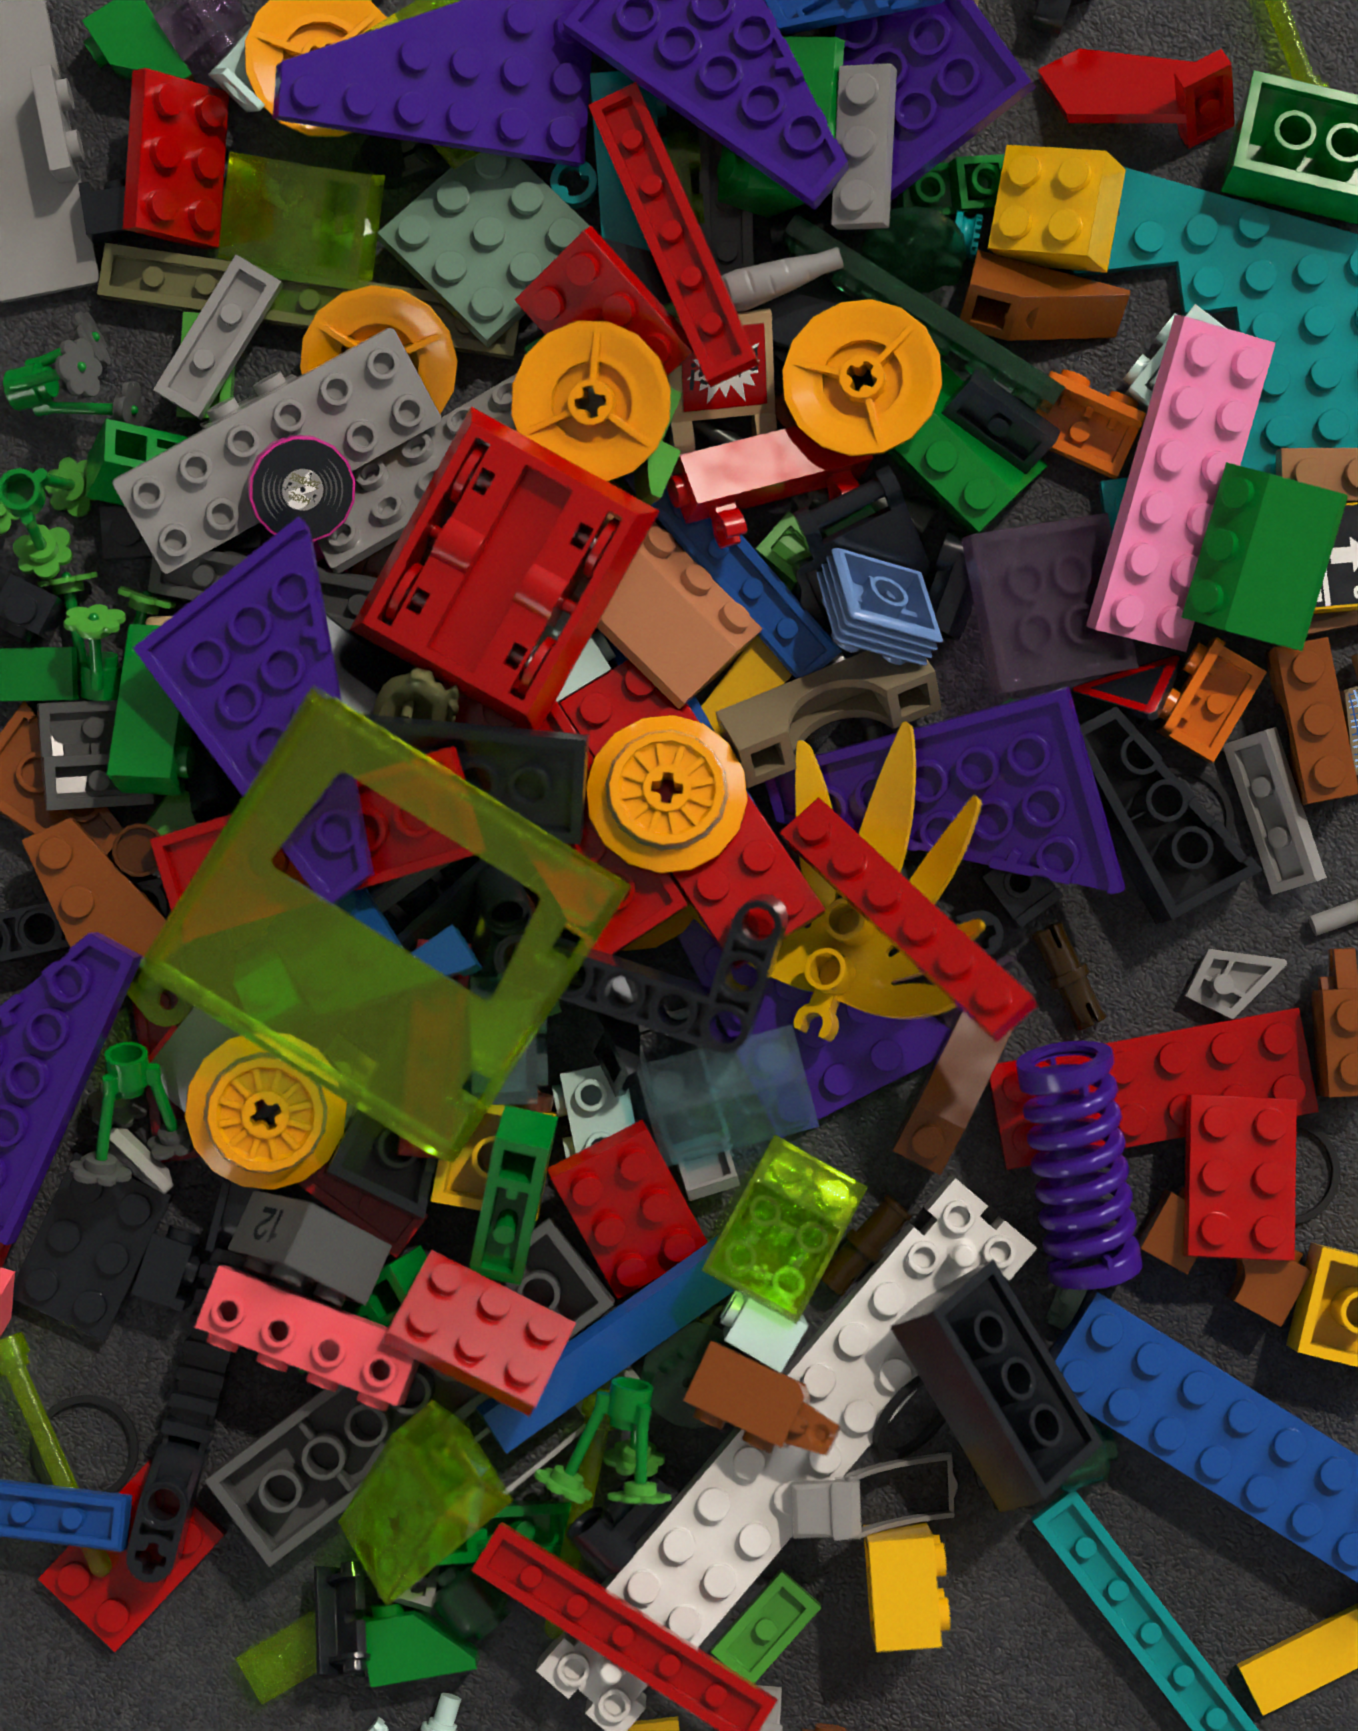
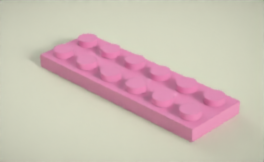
[1086,315,1276,652]

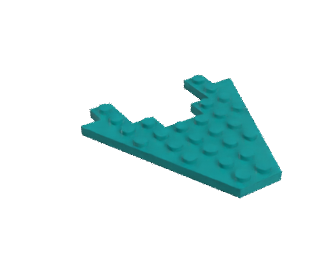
[1071,167,1358,536]

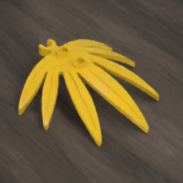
[685,722,985,1042]

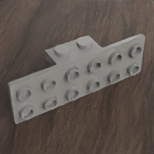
[0,0,100,303]
[112,328,441,574]
[317,373,606,574]

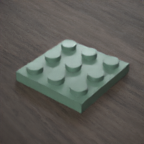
[377,151,590,348]

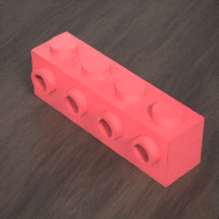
[195,1266,421,1411]

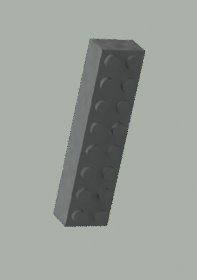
[205,1215,615,1567]

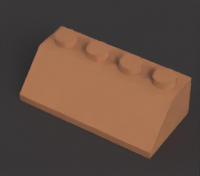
[570,480,763,709]

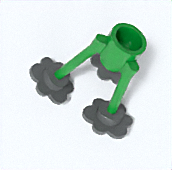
[3,311,143,426]
[69,1042,193,1186]

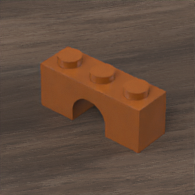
[1265,637,1358,806]
[1137,1187,1312,1327]

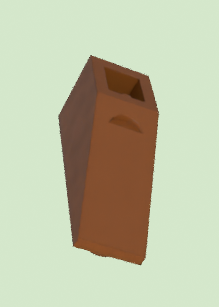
[958,250,1131,341]

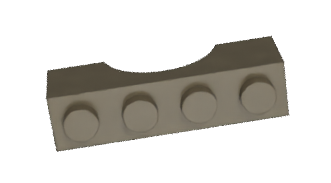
[715,651,942,788]

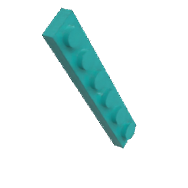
[1030,1486,1259,1731]

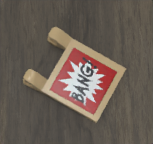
[667,308,777,455]

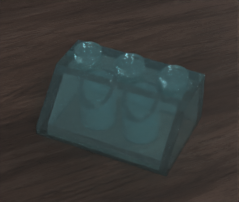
[637,1023,819,1166]

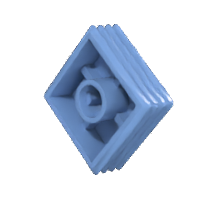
[816,548,943,665]

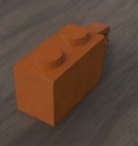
[1311,947,1358,1097]
[683,1341,841,1456]

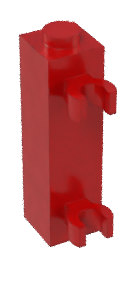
[667,425,873,549]

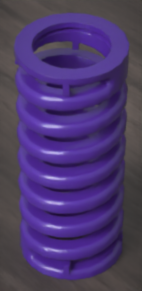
[1016,1041,1143,1290]

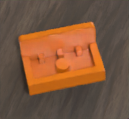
[1032,369,1146,479]
[1156,637,1267,764]

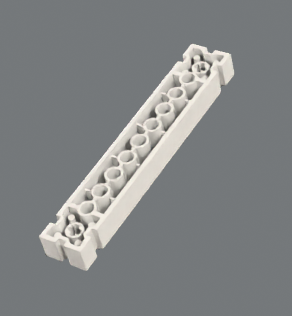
[536,1175,1037,1731]

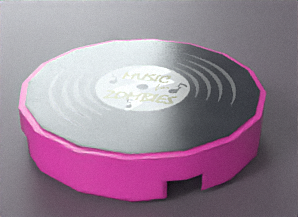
[248,435,355,542]

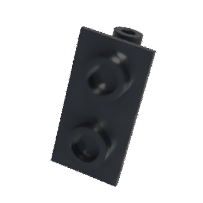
[314,1561,370,1677]

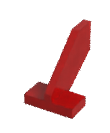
[1038,48,1235,149]

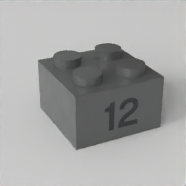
[228,1190,392,1308]

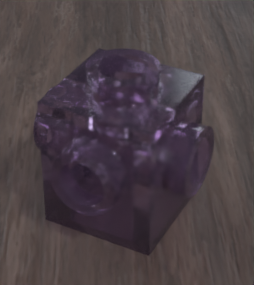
[153,0,249,61]

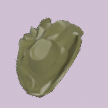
[372,668,459,722]

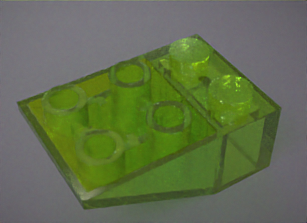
[218,152,385,283]
[701,1135,868,1324]
[338,1400,513,1605]

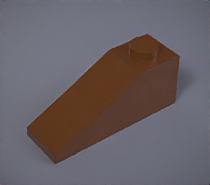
[893,1011,1014,1175]

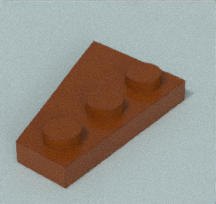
[0,701,123,857]
[21,818,188,964]

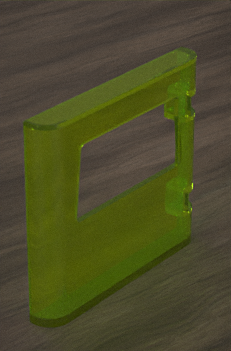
[140,685,631,1162]

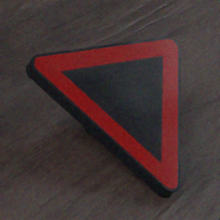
[1071,655,1183,725]

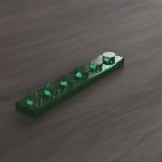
[782,214,1065,414]

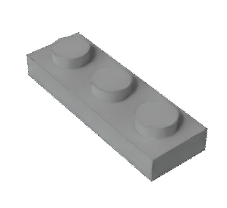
[831,63,897,230]
[153,254,284,420]
[1223,727,1327,895]

